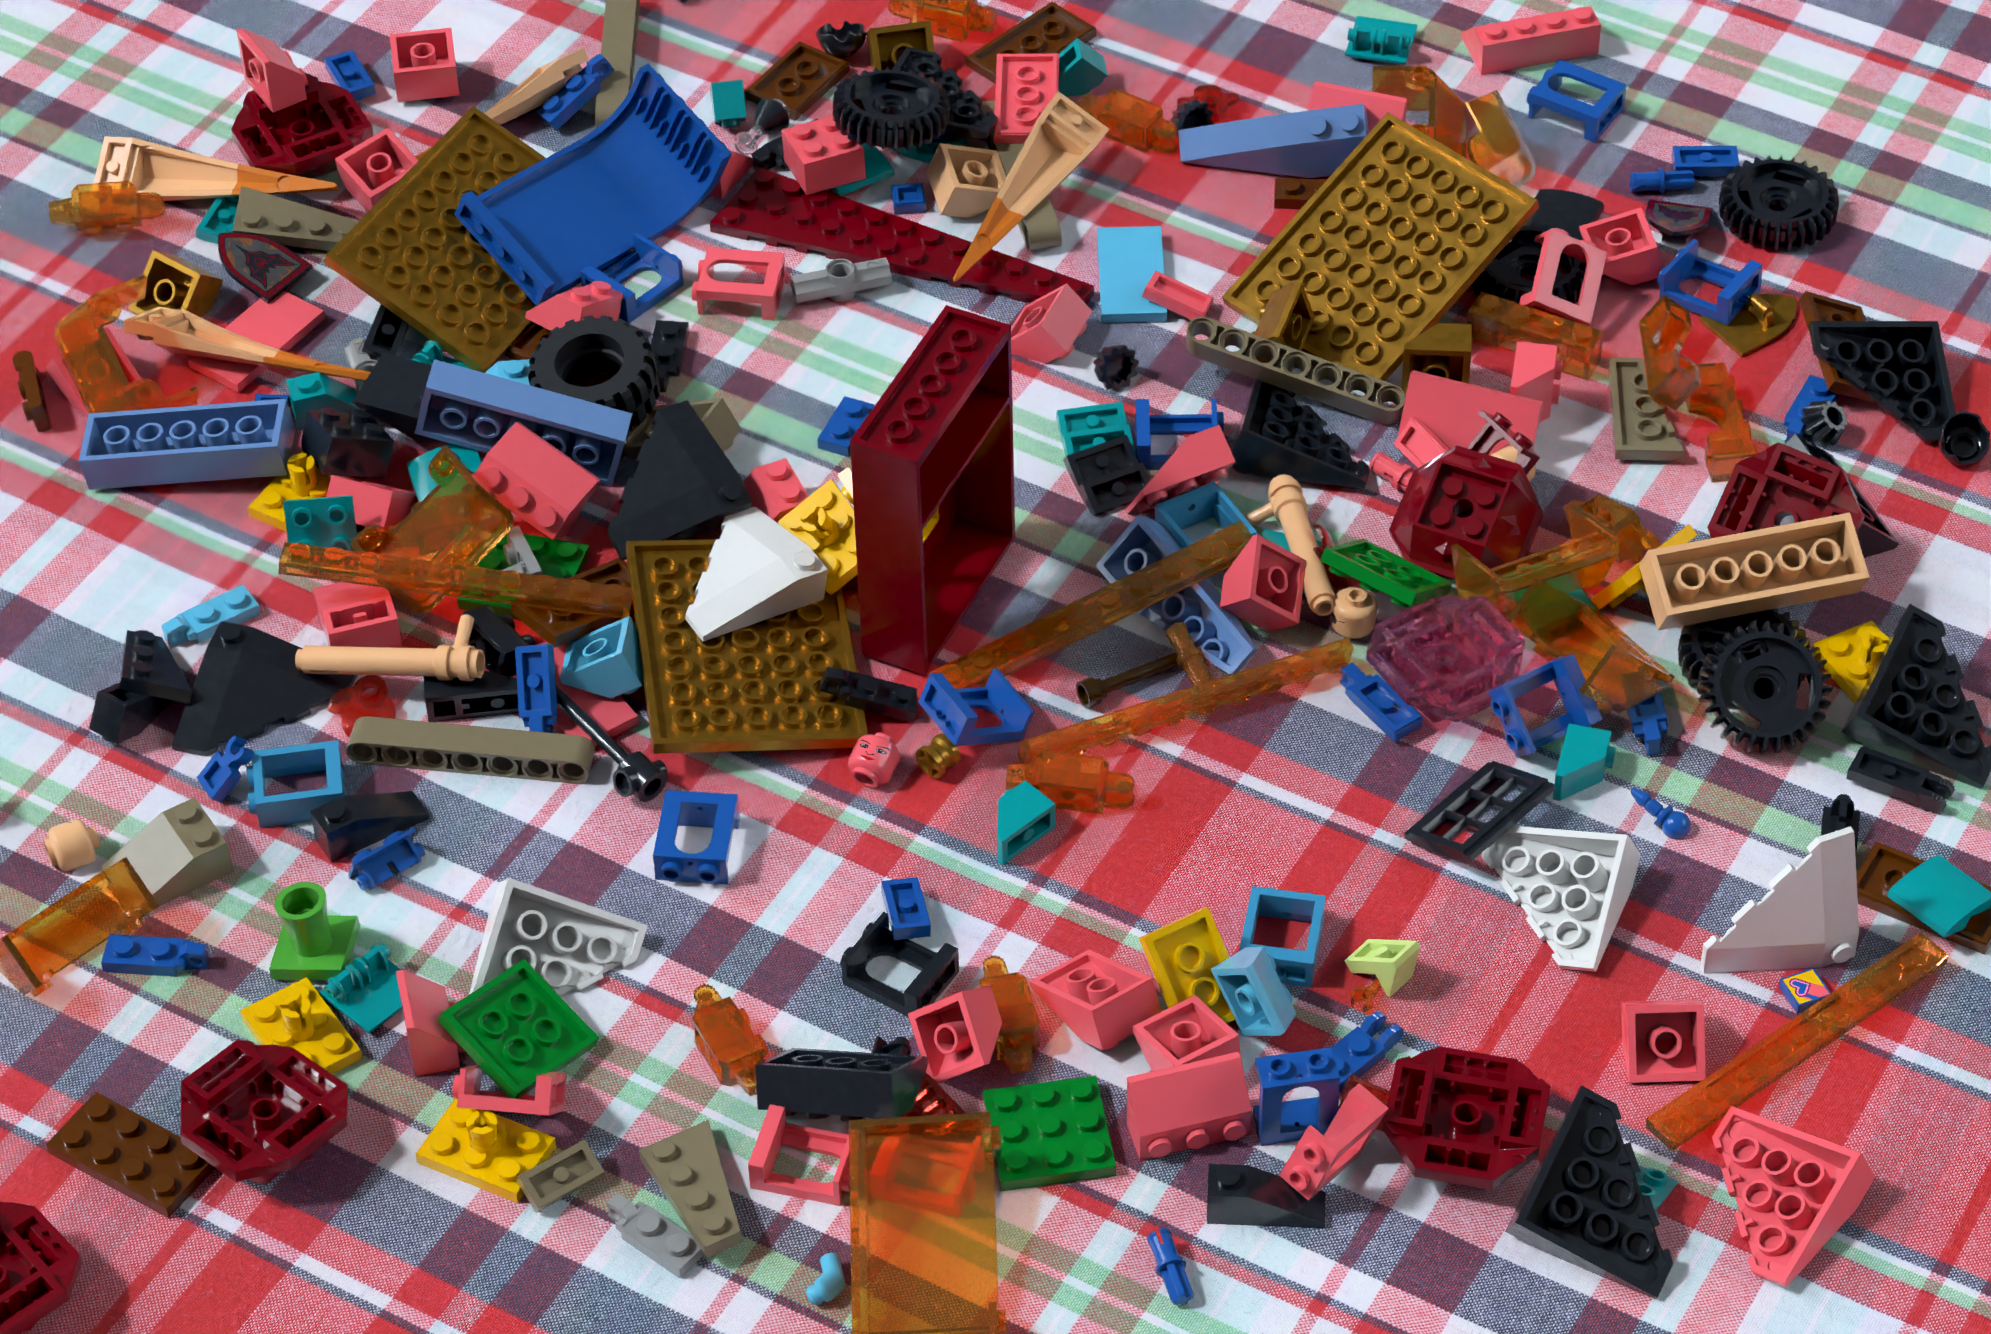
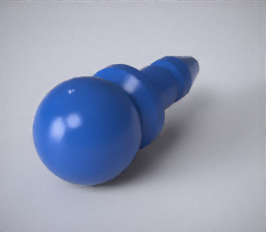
[1631,788,1691,839]

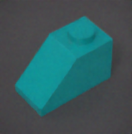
[1059,38,1108,97]
[710,80,747,128]
[286,372,362,430]
[1553,723,1616,801]
[997,780,1056,866]

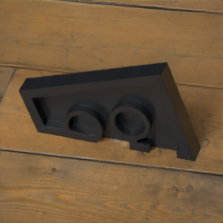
[119,630,193,704]

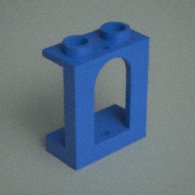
[1526,59,1627,143]
[580,232,684,323]
[1657,239,1762,325]
[1136,398,1225,470]
[1488,654,1602,757]
[918,668,1035,746]
[653,790,740,884]
[1253,1047,1340,1146]

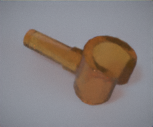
[1350,977,1381,1014]

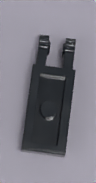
[1846,746,1955,814]

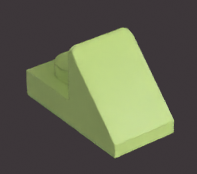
[1344,939,1420,997]

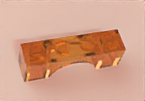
[1467,291,1604,381]
[1639,295,1701,411]
[1682,362,1759,483]

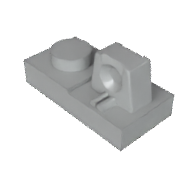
[503,525,544,593]

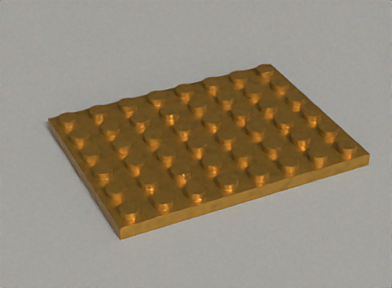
[323,106,545,373]
[1222,112,1539,381]
[626,539,868,754]

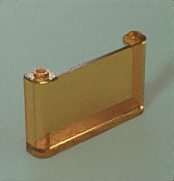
[849,1112,1007,1334]

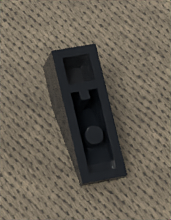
[362,304,410,358]
[424,670,519,722]
[89,677,190,744]
[310,791,429,863]
[1207,1164,1326,1229]

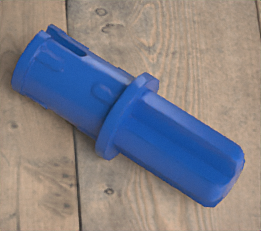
[1629,168,1695,194]
[1147,1228,1194,1305]

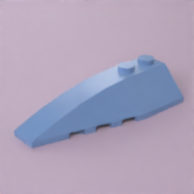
[1178,104,1369,179]
[1095,514,1257,676]

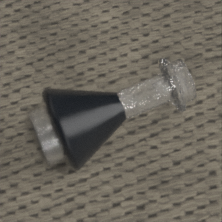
[734,98,789,155]

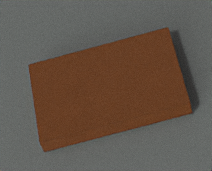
[745,41,850,121]

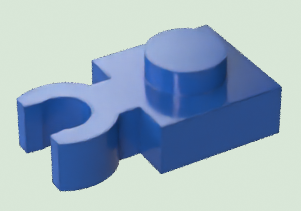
[196,736,254,803]

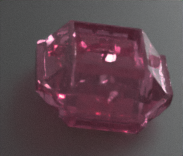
[1366,596,1525,723]

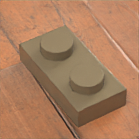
[516,1139,605,1213]

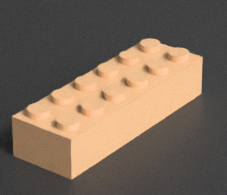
[1639,513,1870,630]

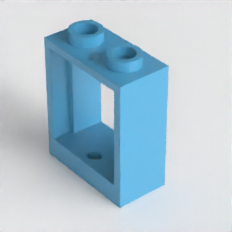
[1155,481,1257,576]
[246,740,345,828]
[1239,886,1326,988]

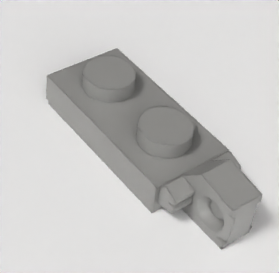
[606,1193,705,1278]

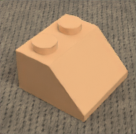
[926,143,1006,218]

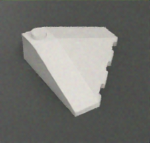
[685,507,828,642]
[1482,826,1641,972]
[1700,826,1859,974]
[469,878,648,996]

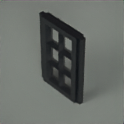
[1404,761,1555,863]

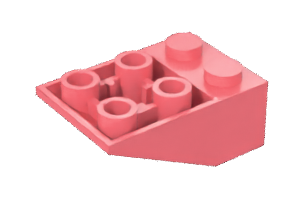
[1126,425,1236,514]
[313,573,402,648]

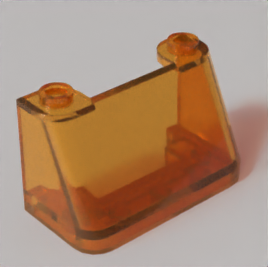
[349,445,514,613]

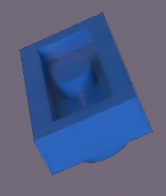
[324,50,376,101]
[1672,146,1740,177]
[817,396,875,457]
[881,877,931,940]

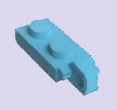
[161,585,261,647]

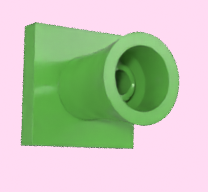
[269,882,360,980]

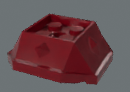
[231,73,374,179]
[1707,442,1865,538]
[1389,445,1543,590]
[180,1039,348,1185]
[1383,1046,1551,1190]
[0,1202,82,1334]

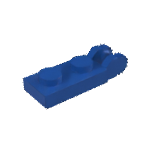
[1332,1010,1404,1094]

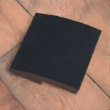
[1523,189,1605,240]
[1063,435,1150,516]

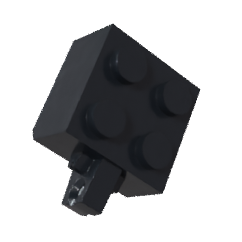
[301,408,394,478]

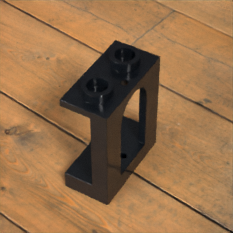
[840,912,959,1017]

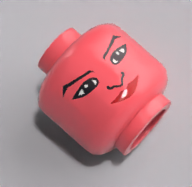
[848,733,901,788]

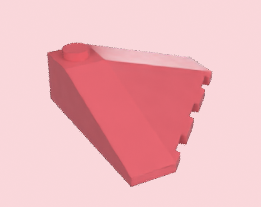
[1712,1106,1876,1287]

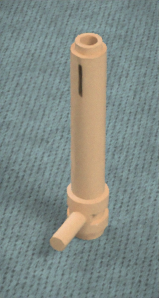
[1244,475,1336,616]
[295,614,485,681]

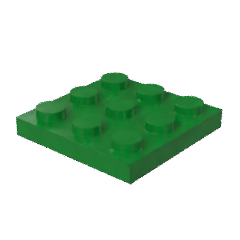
[457,528,590,620]
[1320,538,1453,608]
[438,959,599,1099]
[983,1075,1116,1191]

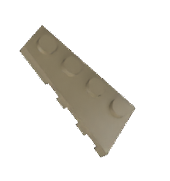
[233,186,359,251]
[1608,357,1684,461]
[639,1120,742,1258]

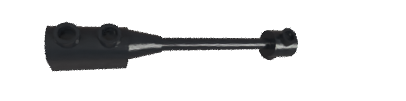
[462,605,668,802]

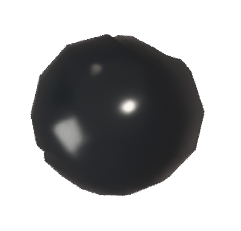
[816,20,866,58]
[1938,411,1990,467]

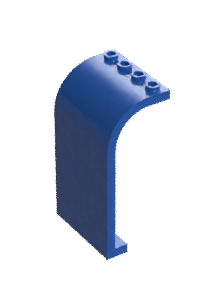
[454,63,732,306]

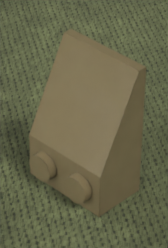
[621,397,742,459]
[101,797,233,918]

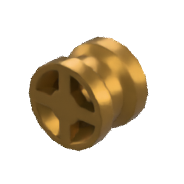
[915,733,961,779]

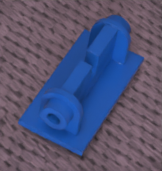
[348,828,425,890]

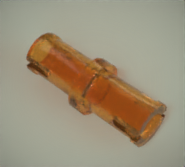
[1165,622,1215,693]

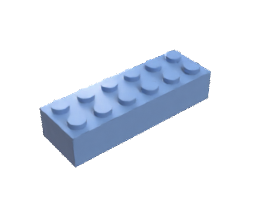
[415,359,632,487]
[78,399,295,490]

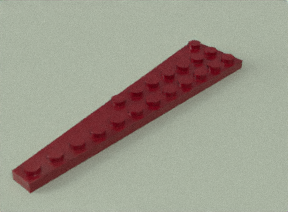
[710,167,1094,305]

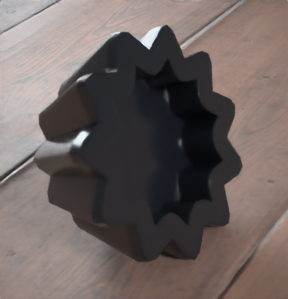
[1171,99,1214,136]
[1093,345,1139,391]
[1801,401,1848,447]

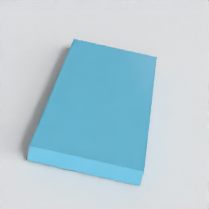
[1097,226,1167,323]

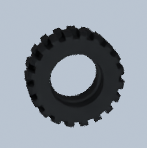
[527,315,660,433]

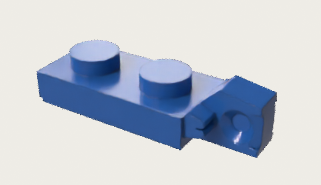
[536,54,614,130]
[1784,374,1840,444]
[515,644,558,733]
[1340,663,1423,742]
[1619,669,1668,755]
[101,934,209,977]

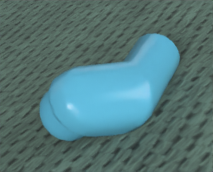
[806,1253,845,1306]

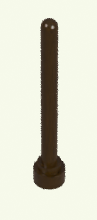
[1076,645,1203,708]

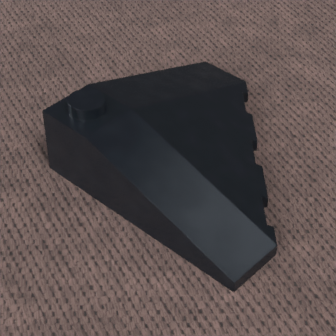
[892,47,997,144]
[1808,321,1955,443]
[1230,379,1370,488]
[607,400,752,561]
[1841,604,1991,789]
[172,621,357,757]
[1505,1085,1674,1299]

